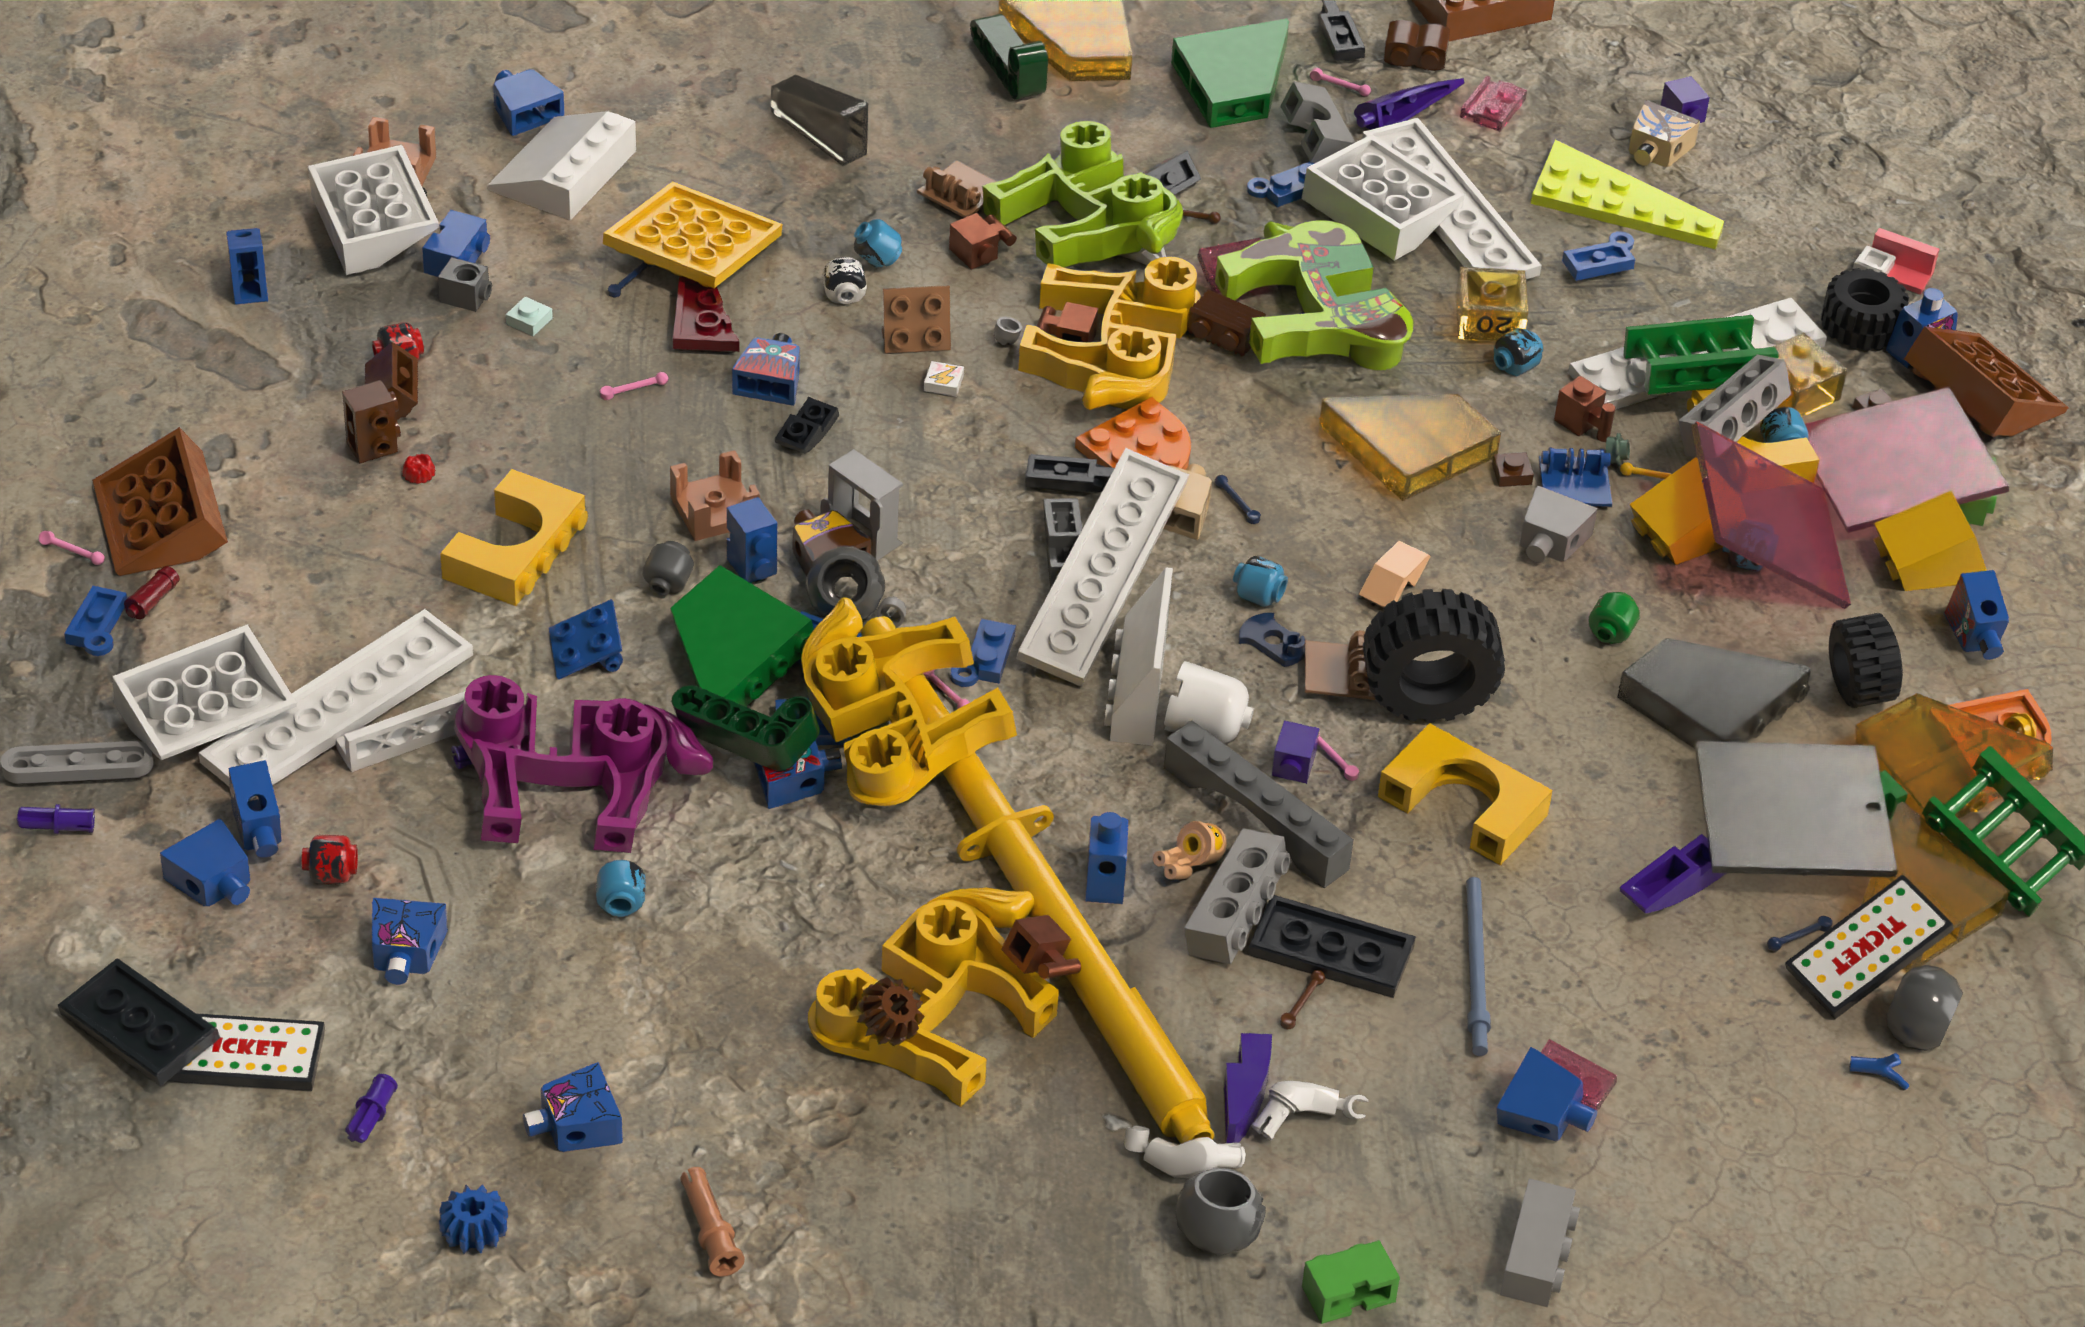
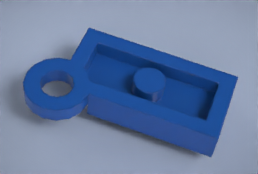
[1247,162,1315,207]
[1562,231,1635,281]
[64,586,127,656]
[950,619,1016,687]

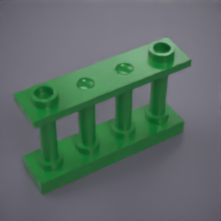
[1623,315,1779,395]
[1922,746,2085,917]

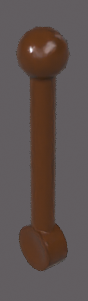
[1183,210,1221,224]
[1280,970,1325,1030]

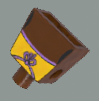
[792,509,871,577]

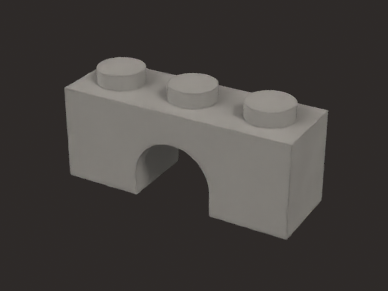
[1280,81,1356,163]

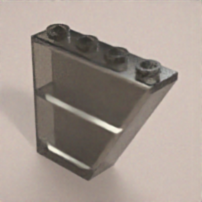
[1617,638,1811,764]

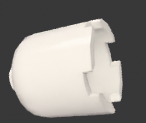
[1164,661,1254,744]

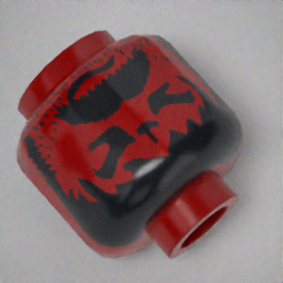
[372,322,424,360]
[301,835,358,884]

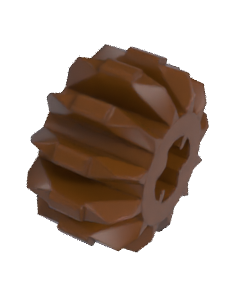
[855,977,925,1046]

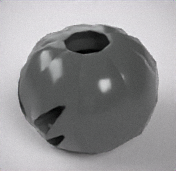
[806,545,885,619]
[1886,965,1963,1051]
[1176,1168,1266,1255]

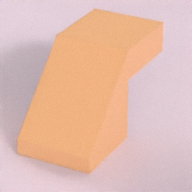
[1359,541,1431,608]

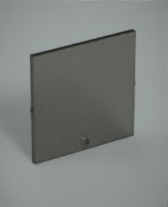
[1695,741,1898,877]

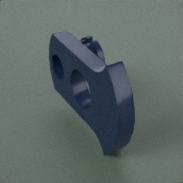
[1238,613,1306,667]

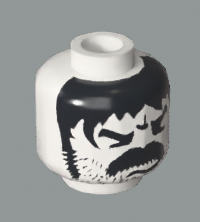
[822,257,867,304]

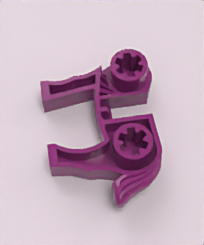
[455,675,713,853]

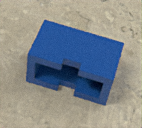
[422,210,490,277]
[727,497,777,583]

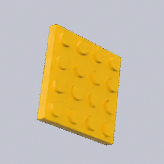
[603,181,783,288]

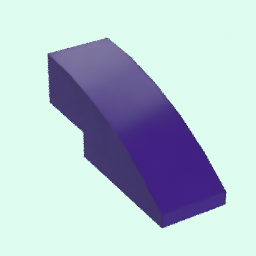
[1620,834,1728,914]
[1223,1033,1272,1143]

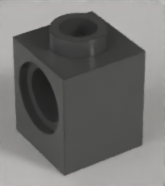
[438,257,492,312]

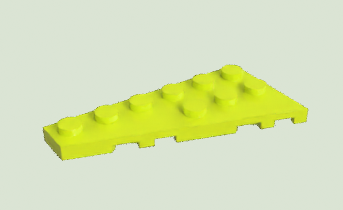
[1531,140,1724,249]

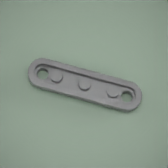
[0,741,154,784]

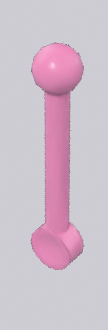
[1310,68,1371,97]
[600,372,668,400]
[39,531,105,565]
[923,670,970,709]
[1318,732,1359,781]

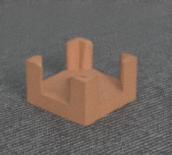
[353,117,436,186]
[670,450,760,541]

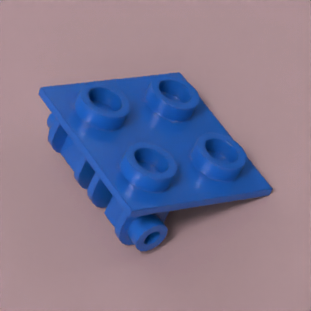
[1539,447,1612,507]
[549,599,623,680]

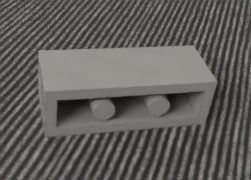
[1500,1178,1580,1307]

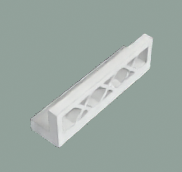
[336,691,465,772]

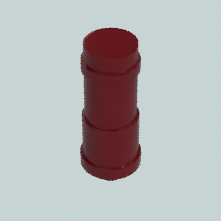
[124,566,180,620]

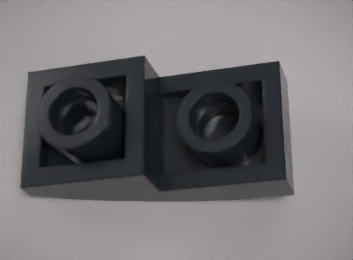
[775,397,839,454]

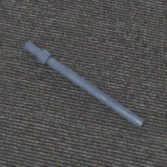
[1466,877,1491,1056]

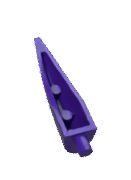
[1354,78,1464,130]

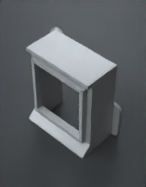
[820,449,903,560]

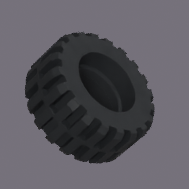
[1363,588,1505,723]

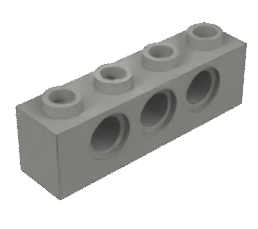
[1678,354,1791,462]
[1184,828,1290,964]

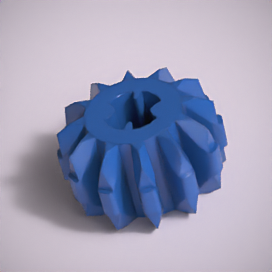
[439,1184,508,1254]

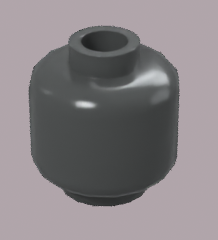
[642,541,694,595]

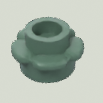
[1606,433,1630,466]

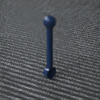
[608,261,654,298]
[1215,475,1261,524]
[1767,916,1833,951]

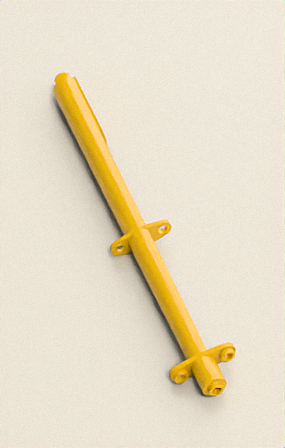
[861,616,1214,1144]

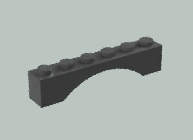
[1164,720,1354,888]

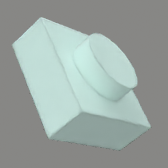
[506,297,553,336]

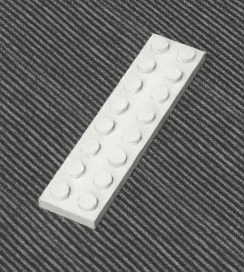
[1362,118,1542,291]
[1568,298,1827,410]
[1016,448,1189,687]
[199,609,473,801]

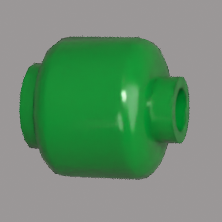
[1588,592,1640,644]

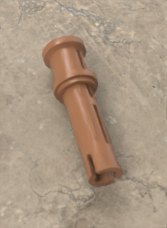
[680,1167,745,1277]

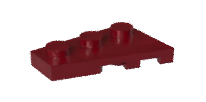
[673,276,740,352]

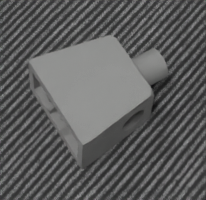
[1520,486,1598,562]

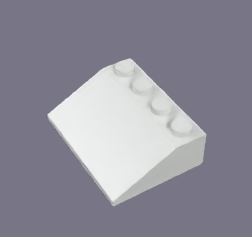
[487,111,636,220]
[1302,134,1464,261]
[308,145,439,275]
[1104,567,1173,746]
[112,624,297,760]

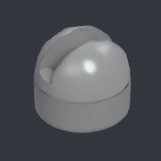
[994,317,1022,345]
[877,596,906,627]

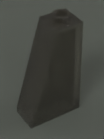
[771,75,869,166]

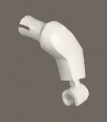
[1251,1081,1368,1140]
[1124,1126,1246,1178]

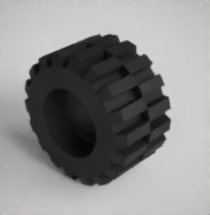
[1821,268,1909,351]
[1829,613,1903,708]

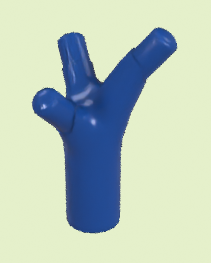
[1850,1053,1909,1090]

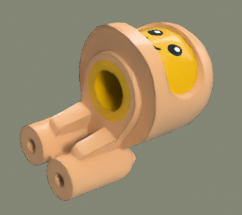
[1153,821,1227,880]

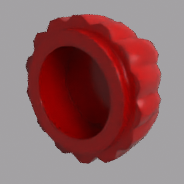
[402,454,436,484]

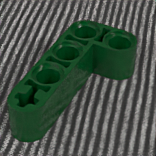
[970,14,1048,99]
[671,685,820,771]

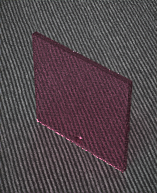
[1805,387,2009,533]
[1691,421,1851,609]

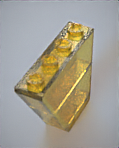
[998,0,1133,81]
[1319,394,1501,501]
[1855,693,2053,834]
[1861,802,2010,973]

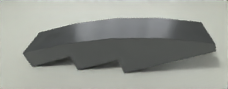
[1043,498,1083,590]

